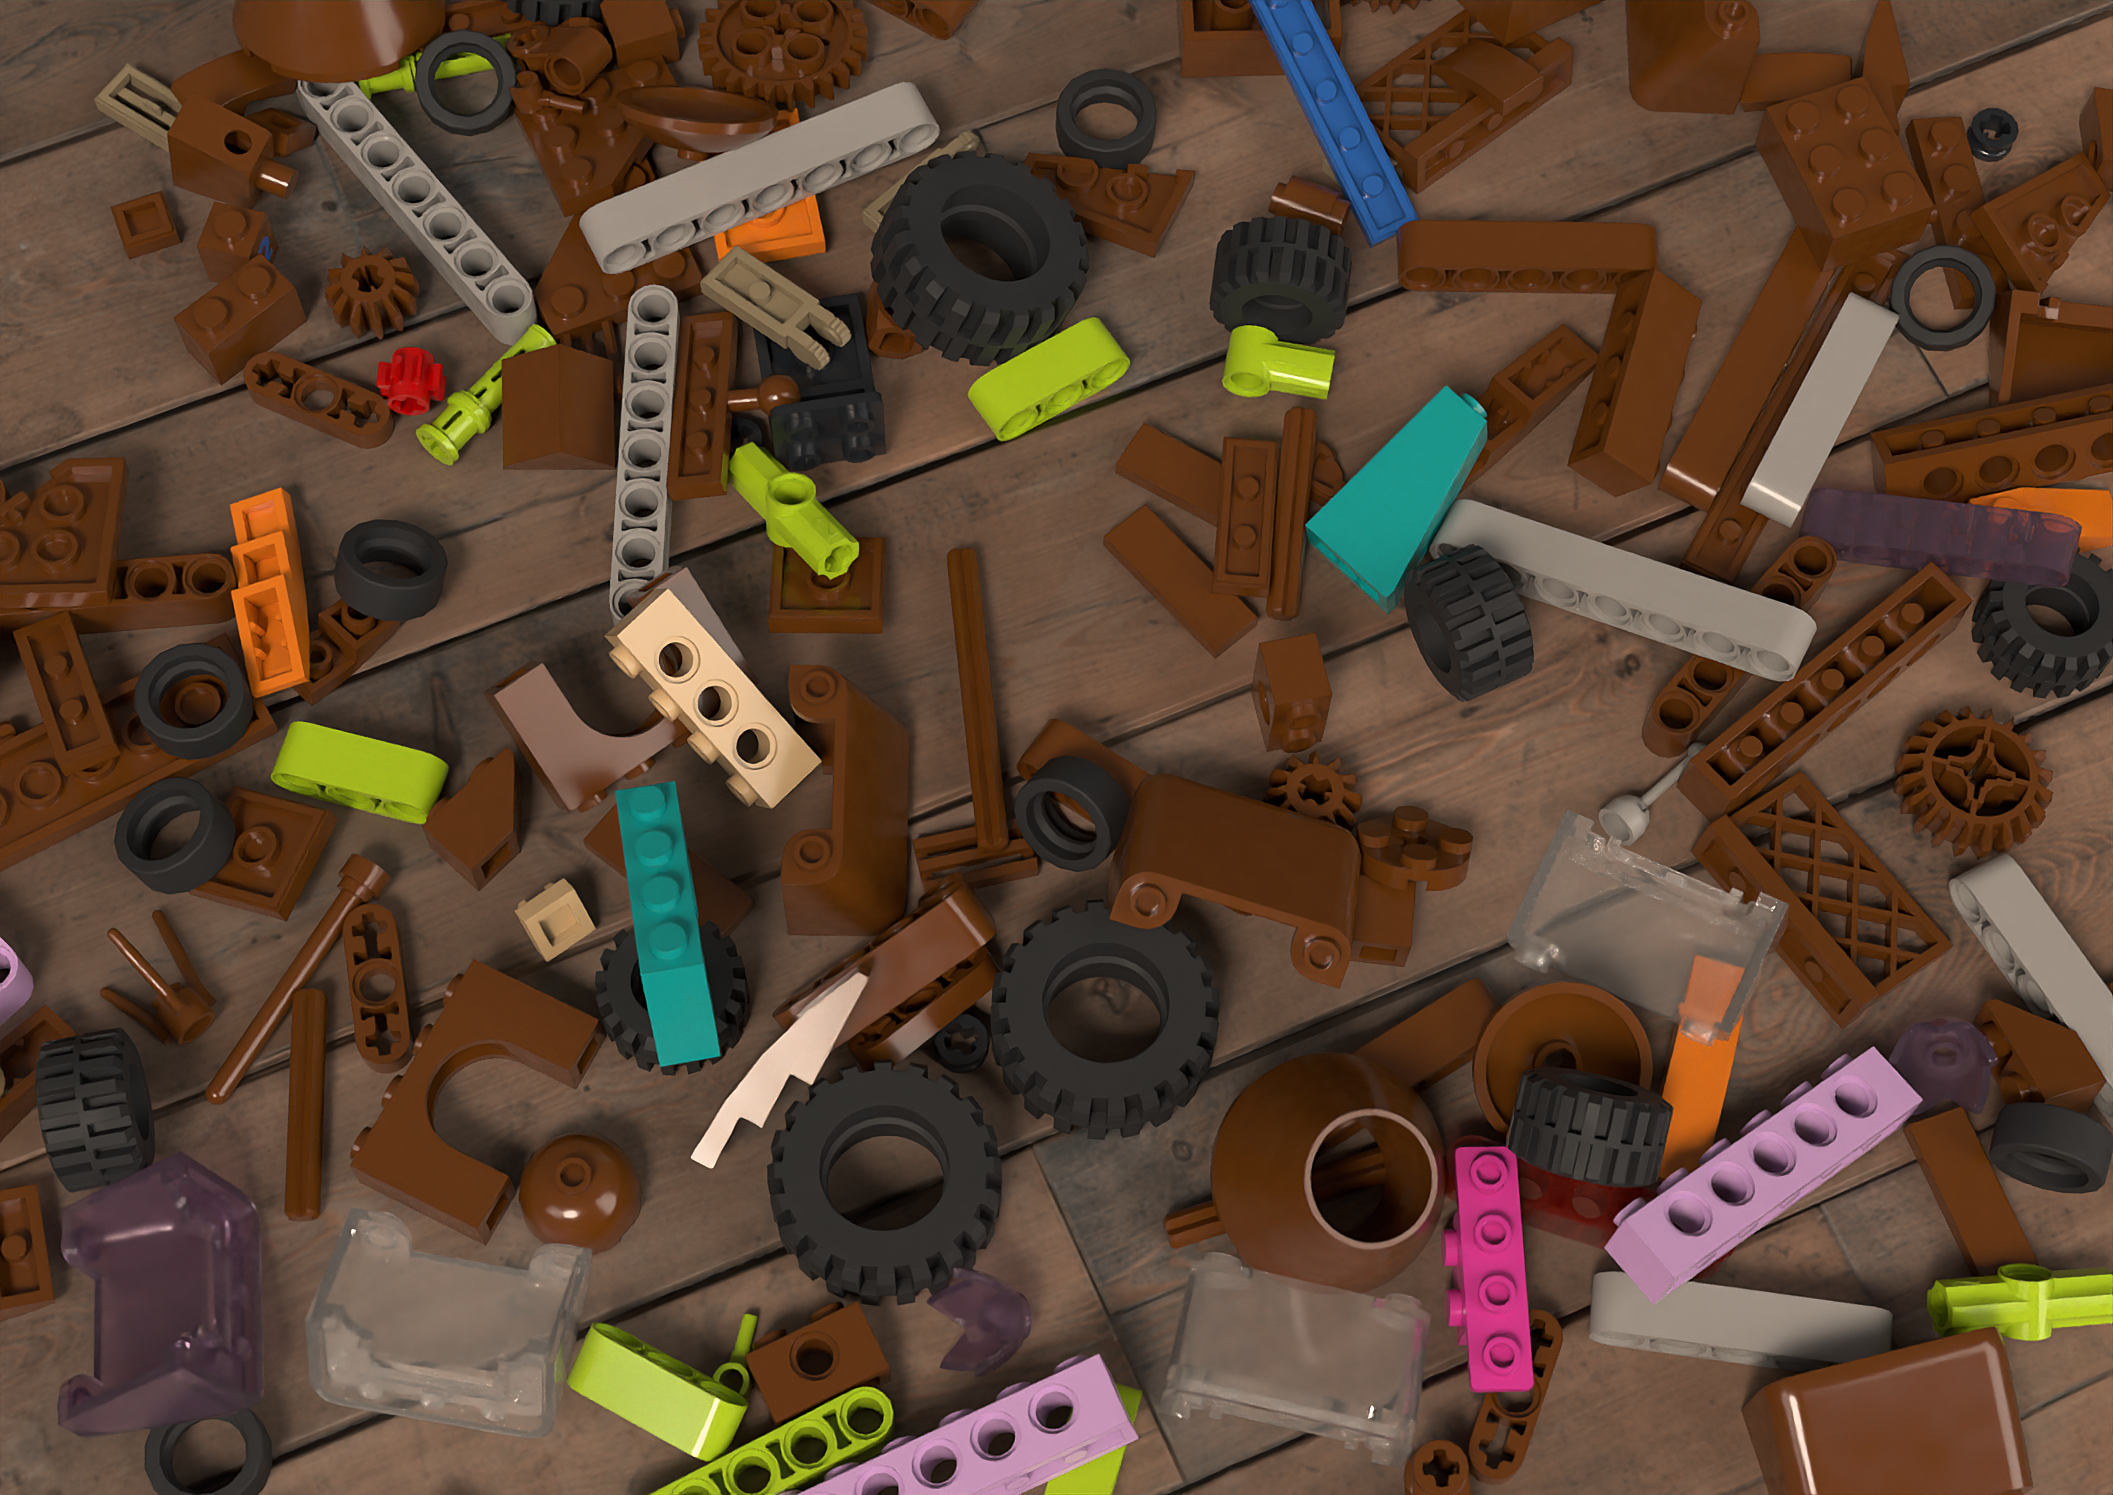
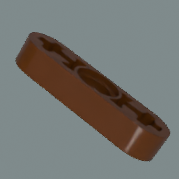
[243,351,394,449]
[343,904,415,1074]
[848,945,1001,1072]
[1465,1309,1563,1485]

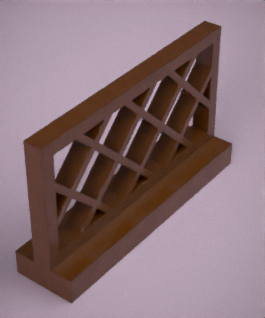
[1354,9,1574,195]
[1691,771,1954,1029]

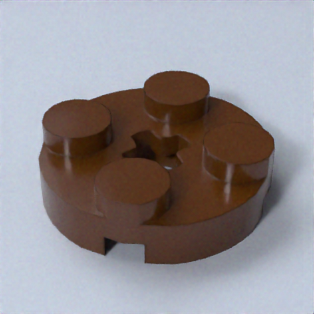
[1356,806,1473,891]

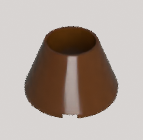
[232,0,446,83]
[1210,1053,1447,1298]

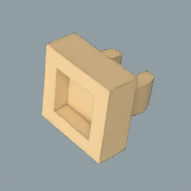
[515,878,596,962]

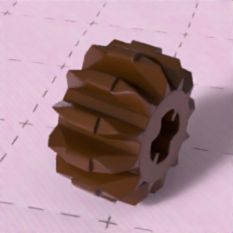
[325,245,420,341]
[1263,750,1362,832]

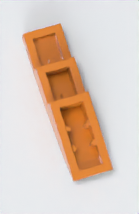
[230,487,310,698]
[1657,957,1751,1183]

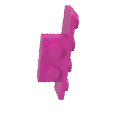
[1441,1146,1534,1392]

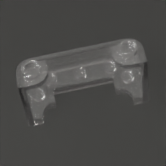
[1506,809,1789,1046]
[305,1207,592,1439]
[1159,1252,1432,1469]

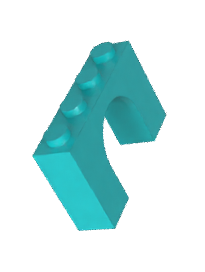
[615,781,721,1067]

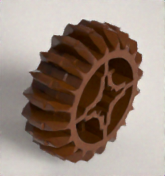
[1894,705,2053,860]

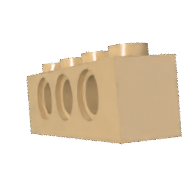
[605,588,822,809]

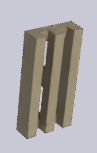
[94,63,182,152]

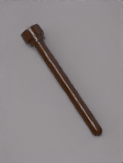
[205,853,391,1105]

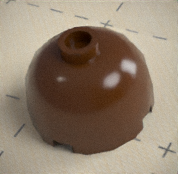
[519,1131,642,1257]

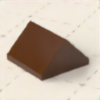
[501,344,615,470]

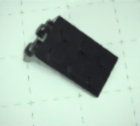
[753,293,886,471]

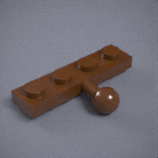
[1905,117,2011,310]
[666,311,801,501]

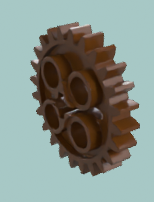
[697,0,868,112]

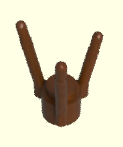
[100,910,217,1046]

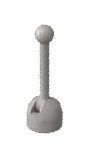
[1598,742,1707,846]

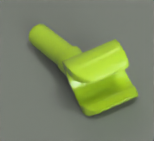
[713,1314,758,1398]

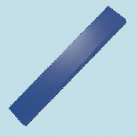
[1248,0,1419,249]

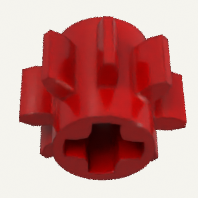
[376,347,446,416]

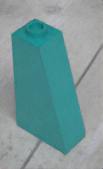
[1305,385,1488,615]

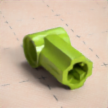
[1222,325,1335,400]

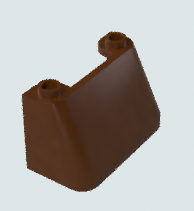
[1625,0,1760,115]
[1989,289,2113,408]
[781,664,910,936]
[1108,773,1361,989]
[1741,1327,2034,1495]

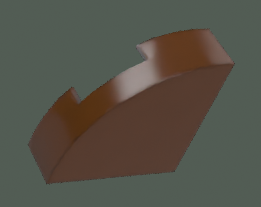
[1310,438,1345,507]

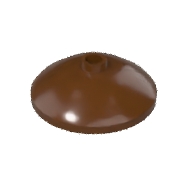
[616,85,779,161]
[1472,980,1653,1140]

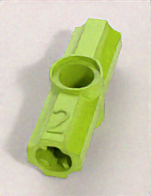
[728,442,859,580]
[1927,1263,2113,1341]

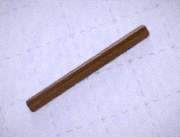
[947,547,1009,854]

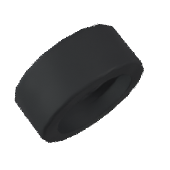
[414,29,517,136]
[1056,68,1157,170]
[1890,245,1996,352]
[334,519,448,621]
[135,643,253,760]
[1014,755,1130,872]
[114,777,236,895]
[1988,1102,2113,1194]
[145,1392,273,1495]

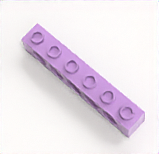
[1604,1046,1923,1305]
[779,1354,1139,1495]

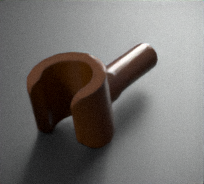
[509,71,587,115]

